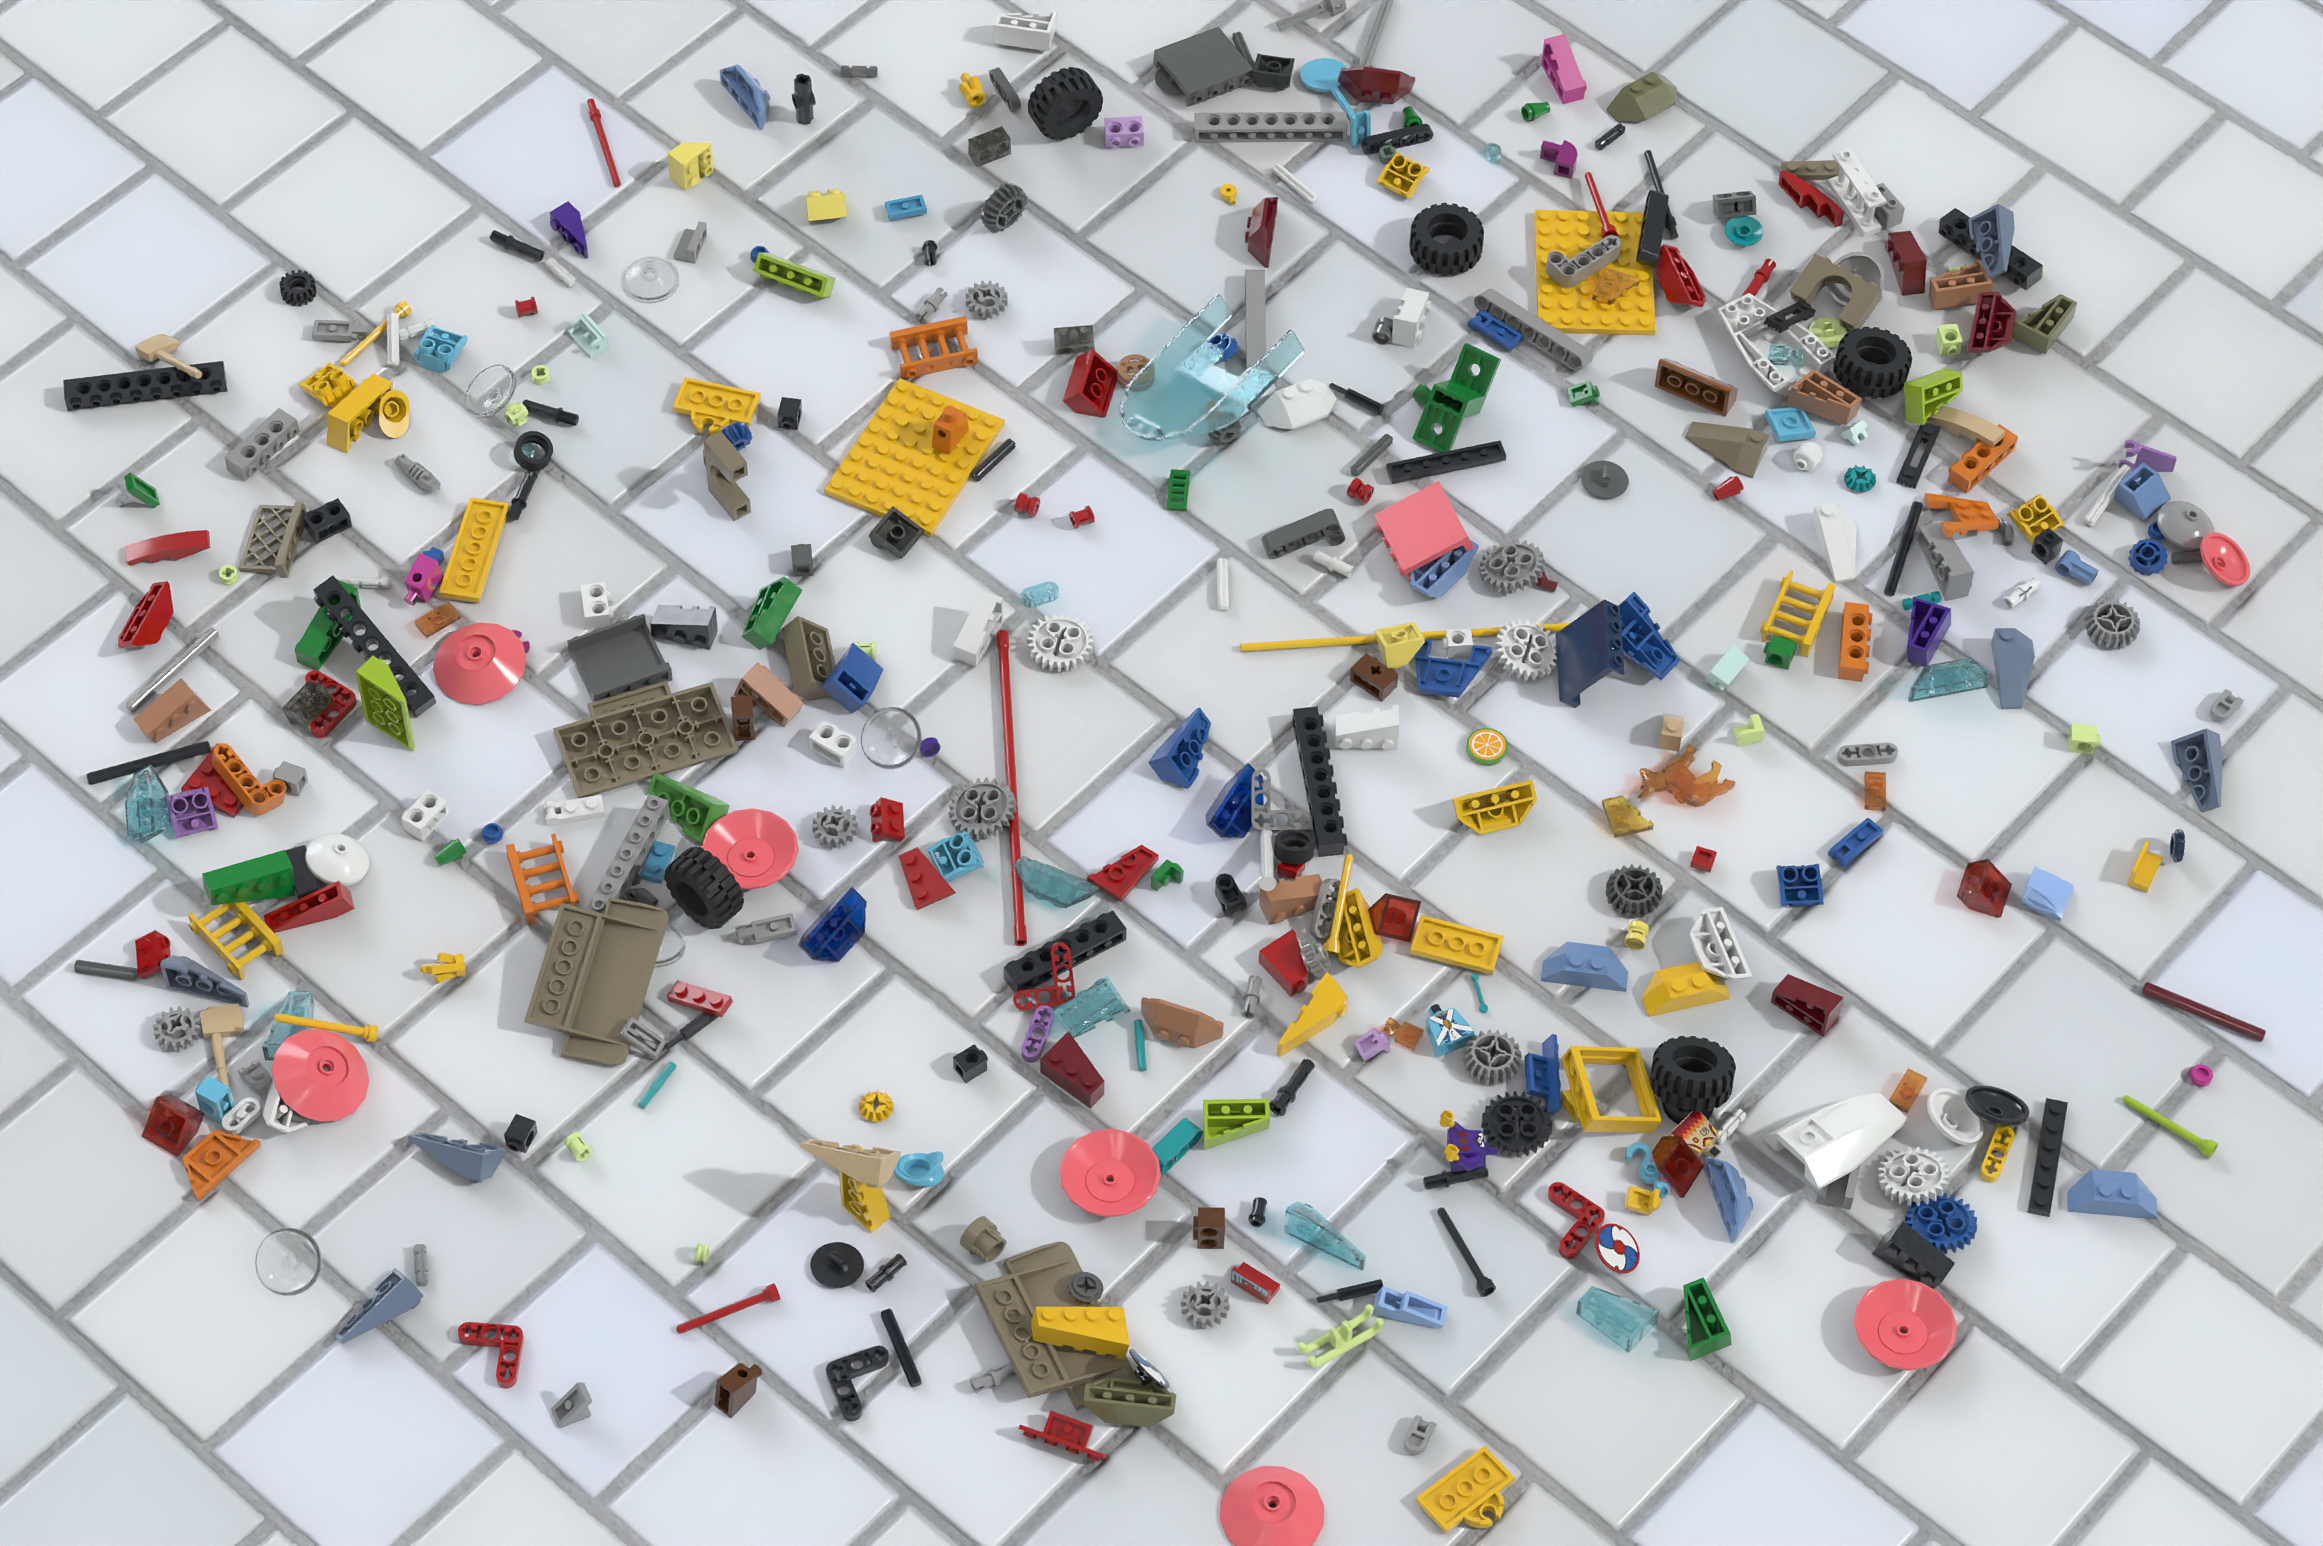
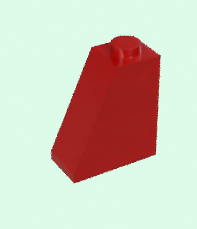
[1259,929,1308,997]

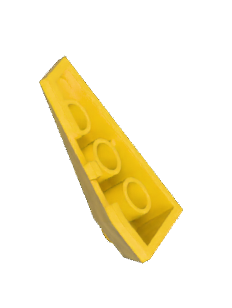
[1277,973,1348,1057]

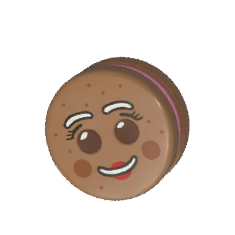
[1117,354,1154,392]

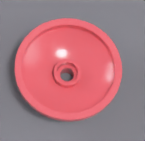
[2200,532,2250,587]

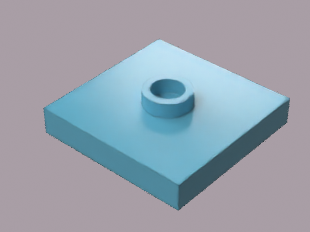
[1764,407,1816,442]

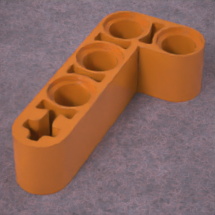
[212,743,286,816]

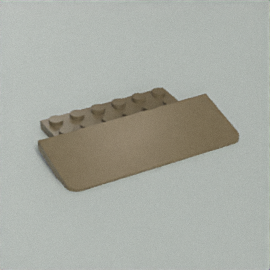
[525,898,669,1066]
[974,1241,1137,1410]

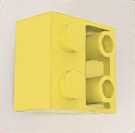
[668,143,714,191]
[804,188,847,221]

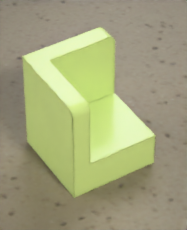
[1733,714,1764,746]

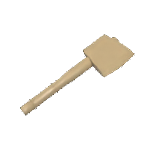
[135,334,202,379]
[200,1004,244,1090]

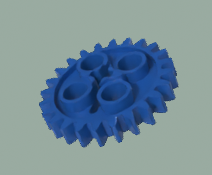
[1905,1193,1978,1255]

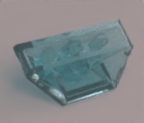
[1908,658,1990,702]
[125,765,171,844]
[1014,856,1099,908]

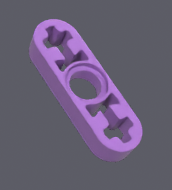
[1021,1005,1054,1063]

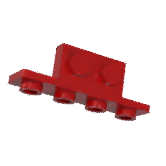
[1018,1411,1108,1462]

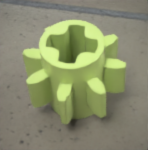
[503,402,528,427]

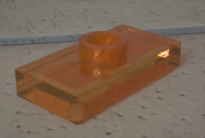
[414,601,461,638]
[1864,771,1886,811]
[1889,1068,1928,1114]

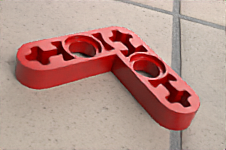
[305,670,357,738]
[1013,942,1075,1010]
[1548,1182,1605,1259]
[458,1322,524,1389]

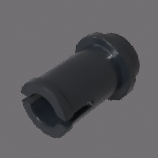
[922,240,937,266]
[1248,1197,1267,1227]

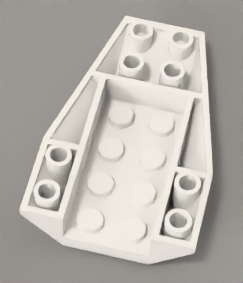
[1718,293,1836,396]
[1763,1093,1908,1190]

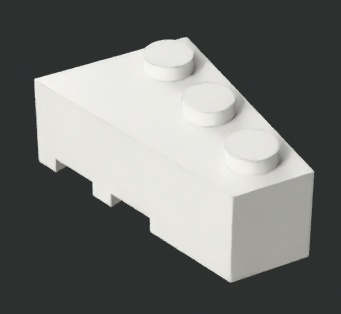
[1334,704,1399,750]

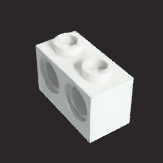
[580,582,614,630]
[809,720,858,768]
[401,789,449,841]

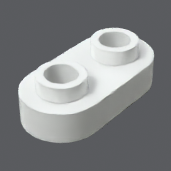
[222,1097,261,1134]

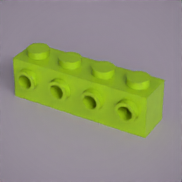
[753,252,836,299]

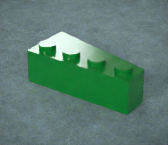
[295,579,361,671]
[202,850,295,905]

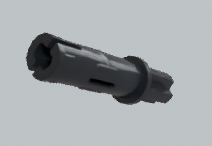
[490,230,545,262]
[522,399,579,426]
[507,470,538,521]
[1423,1166,1488,1190]

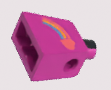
[404,553,444,606]

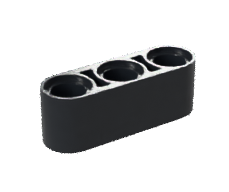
[285,845,319,899]

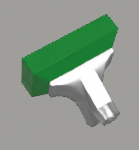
[115,472,160,508]

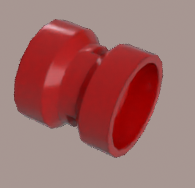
[1347,478,1374,505]
[1014,492,1040,517]

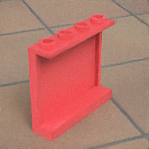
[1374,481,1474,582]

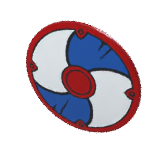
[1595,1223,1640,1274]

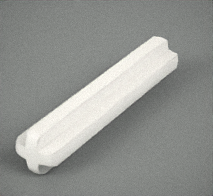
[1273,164,1318,203]
[387,312,400,367]
[1217,558,1229,611]

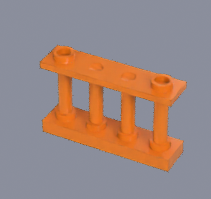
[889,316,978,379]
[505,833,580,925]

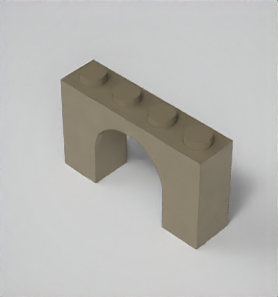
[1789,254,1882,332]
[704,431,751,521]

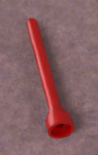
[1585,172,1618,238]
[676,1283,781,1334]

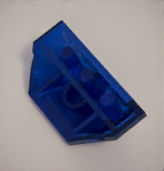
[1205,763,1264,839]
[798,887,867,963]

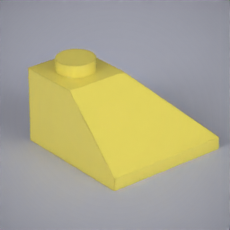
[1375,622,1425,669]

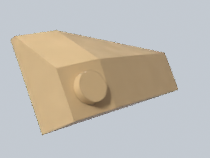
[800,1139,901,1188]

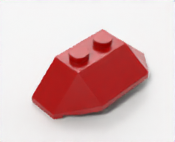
[1656,244,1707,308]
[118,581,174,648]

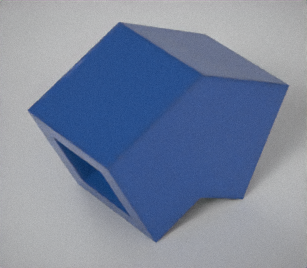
[423,546,444,565]

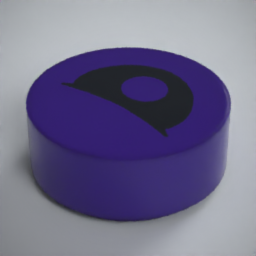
[919,737,941,757]

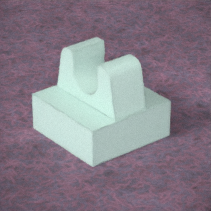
[1840,419,1868,445]

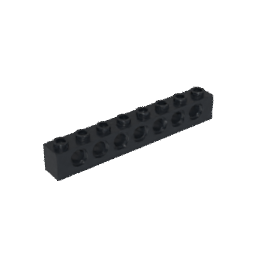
[63,361,228,411]
[313,575,436,718]
[1292,706,1347,857]

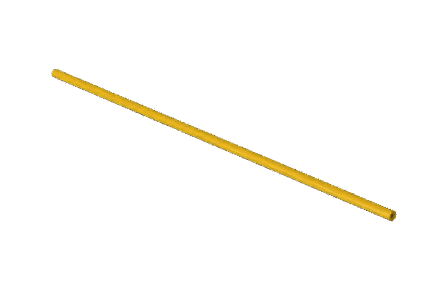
[1240,623,1570,652]

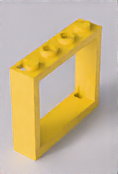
[1562,1046,1662,1133]

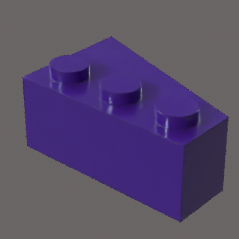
[1907,597,1951,668]

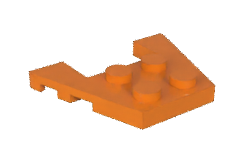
[1923,493,1999,538]

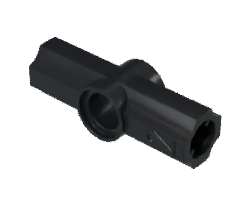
[792,73,816,125]

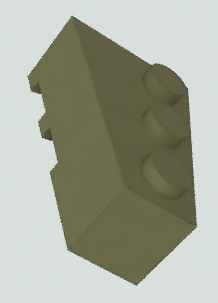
[2012,294,2077,354]

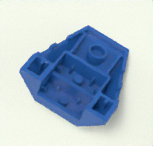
[1618,592,1680,680]

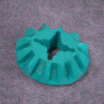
[1844,465,1876,492]

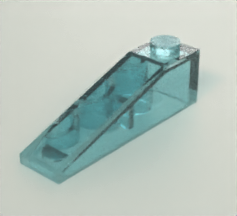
[1284,1201,1366,1271]

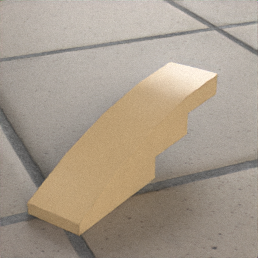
[1927,406,2005,447]

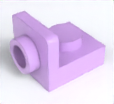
[1353,1027,1391,1061]

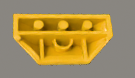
[1452,779,1537,835]
[1337,888,1384,969]
[1642,962,1730,1017]

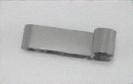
[1546,235,1621,288]

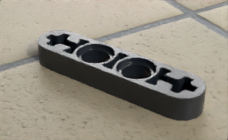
[1361,124,1434,155]

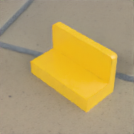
[2127,841,2163,893]

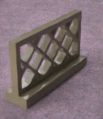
[238,501,308,578]

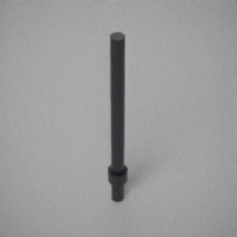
[1644,150,1678,239]

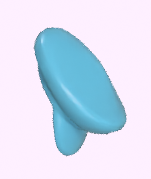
[893,1151,944,1187]

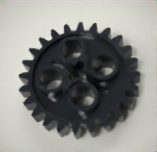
[1481,1091,1553,1157]

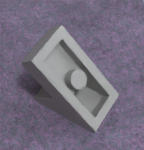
[551,1382,592,1428]

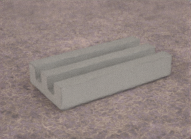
[618,1017,667,1060]

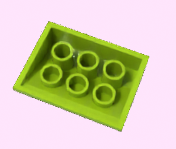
[356,656,415,751]

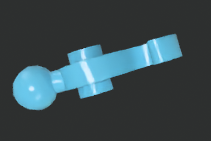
[1625,1143,1670,1199]

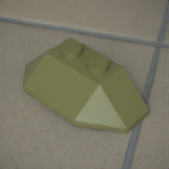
[1606,71,1677,122]
[1083,1377,1176,1427]

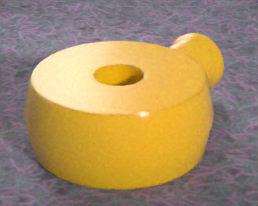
[1219,184,1237,205]

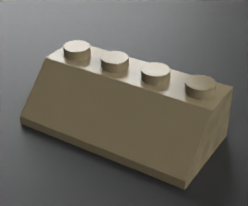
[782,616,836,701]

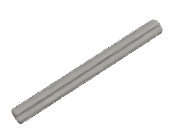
[1358,0,1394,67]
[126,627,219,713]

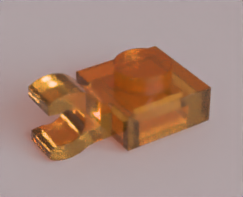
[1383,1017,1424,1050]

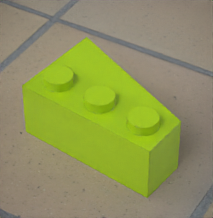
[1904,368,1963,425]
[1203,1099,1270,1150]

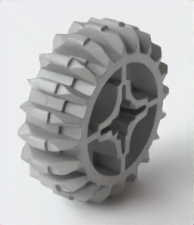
[2084,598,2140,650]
[1463,1029,1522,1085]

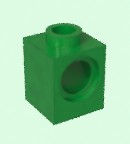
[1763,635,1797,670]

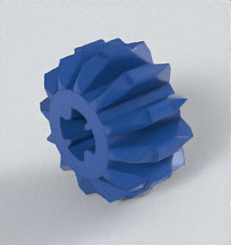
[721,422,753,452]

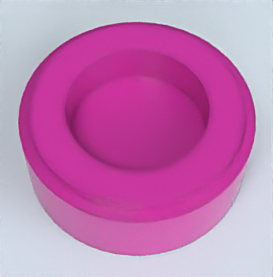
[2190,1064,2213,1087]

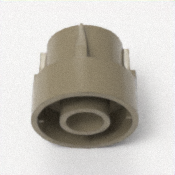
[960,1216,1007,1262]

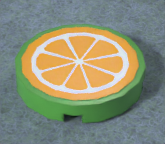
[1466,728,1508,766]

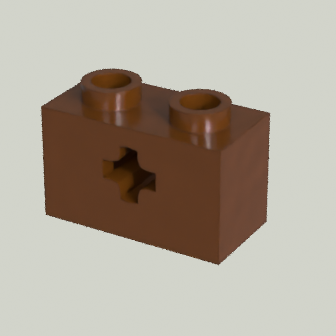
[1350,653,1398,702]

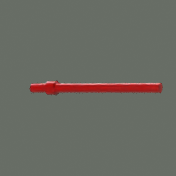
[587,98,621,187]

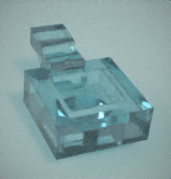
[1768,345,1803,366]

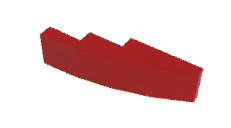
[1778,170,1844,227]
[125,530,210,566]

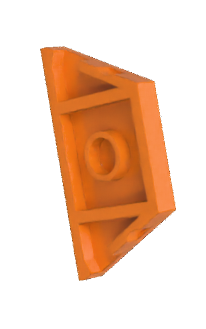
[182,1130,261,1201]

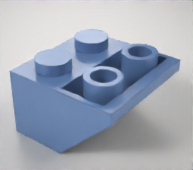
[2114,462,2171,521]

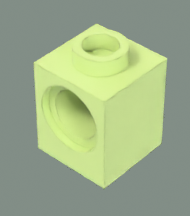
[1935,324,1963,356]
[2068,723,2100,755]

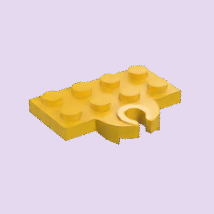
[673,377,761,435]
[1416,1446,1515,1534]

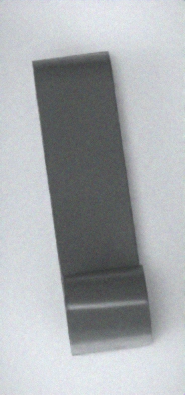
[1261,509,1345,559]

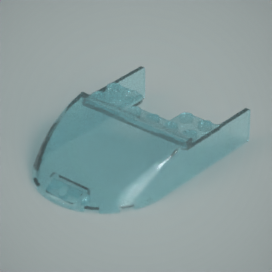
[1120,294,1305,441]

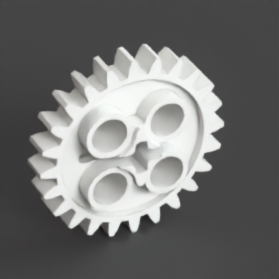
[1027,613,1094,672]
[1493,619,1557,681]
[1878,1147,1950,1206]

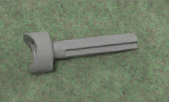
[1276,0,1347,31]

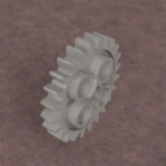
[1479,539,1545,593]
[948,777,1017,840]

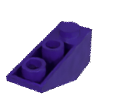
[549,201,588,259]

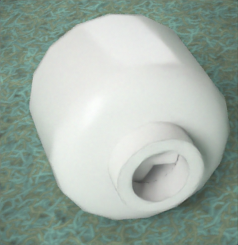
[1793,441,1823,471]

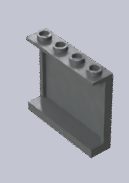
[1153,26,1253,107]
[567,614,673,702]

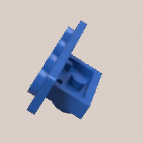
[1524,1034,1562,1117]

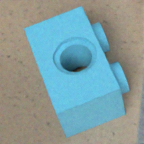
[195,1076,235,1125]

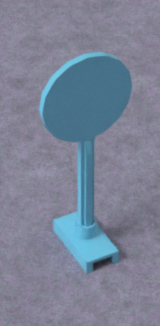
[1300,58,1371,149]

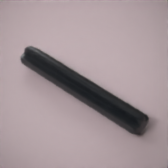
[881,1308,922,1388]

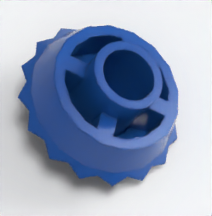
[1203,333,1239,364]
[2128,539,2168,576]

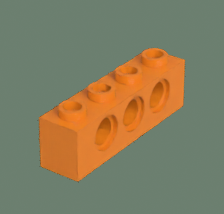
[1948,424,2018,494]
[1838,602,1873,682]

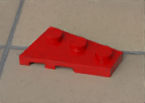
[1087,845,1159,902]
[899,847,956,910]

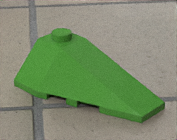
[647,773,730,844]

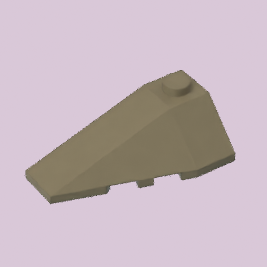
[1685,421,1769,478]

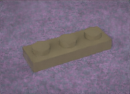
[1781,160,1840,180]

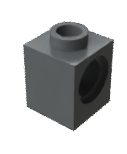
[791,544,814,577]

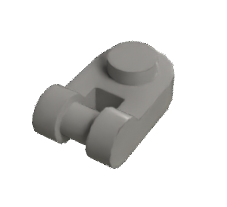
[2210,689,2244,722]
[238,1059,272,1090]
[1404,1415,1437,1455]

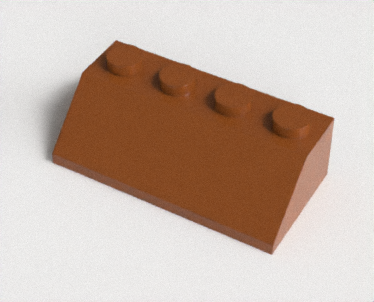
[1655,358,1738,417]

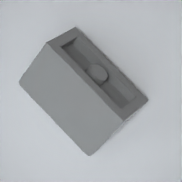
[673,221,707,264]
[1825,1164,1861,1210]

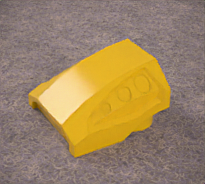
[1376,152,1430,199]
[298,362,356,407]
[2006,494,2065,544]

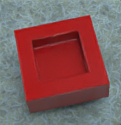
[1690,846,1717,873]
[1277,862,1305,879]

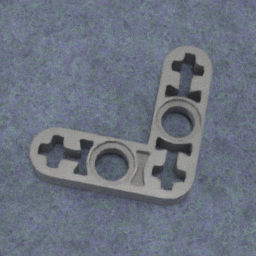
[1251,768,1313,830]

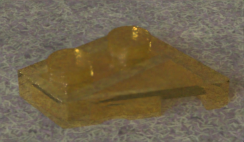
[1592,267,1640,305]
[1602,795,1654,838]

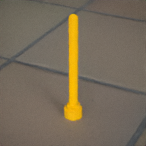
[340,300,412,367]
[1324,854,1353,955]
[274,1013,378,1043]

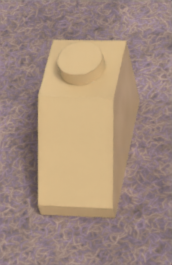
[1659,713,1685,752]

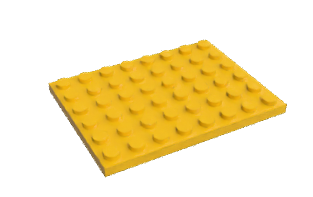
[1534,210,1656,336]
[824,378,1005,537]

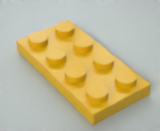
[1410,915,1504,975]

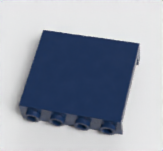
[1555,599,1625,708]

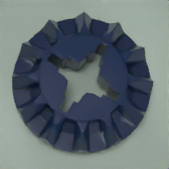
[2170,829,2185,863]

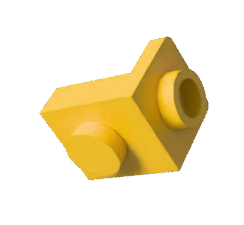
[1624,1185,1661,1216]

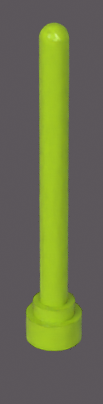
[2122,1095,2218,1159]

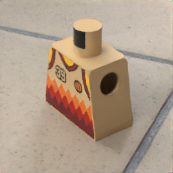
[1666,1110,1722,1161]

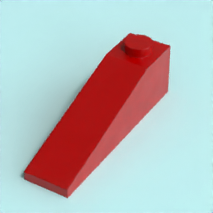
[263,881,355,933]

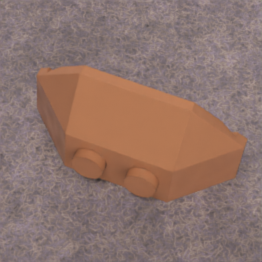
[1141,997,1224,1049]

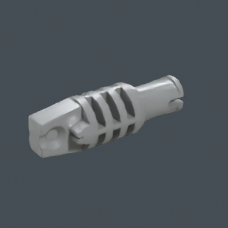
[395,454,441,493]

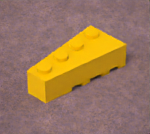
[326,373,393,453]
[839,1146,891,1233]
[1030,1307,1130,1360]

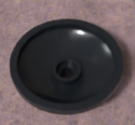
[1965,1086,2030,1127]

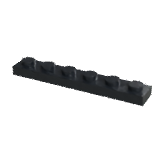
[1386,440,1506,484]
[2027,1098,2068,1217]

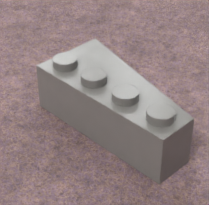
[1917,522,1974,601]

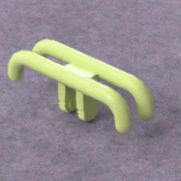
[1297,1304,1384,1368]

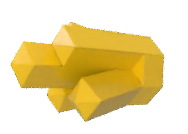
[958,73,986,108]
[420,952,465,983]

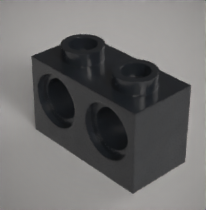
[302,498,352,544]

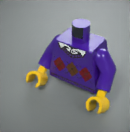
[1440,1110,1498,1172]

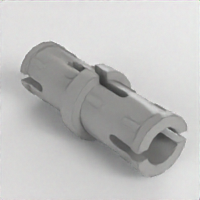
[915,287,948,323]
[1241,975,1262,1019]
[970,1363,1017,1393]

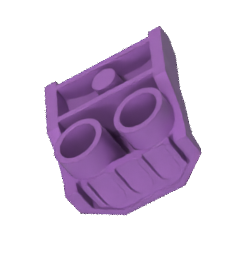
[166,787,218,838]

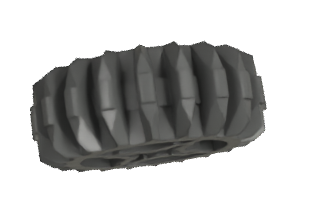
[980,183,1027,233]
[1605,864,1663,919]

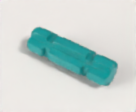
[1902,591,1942,611]

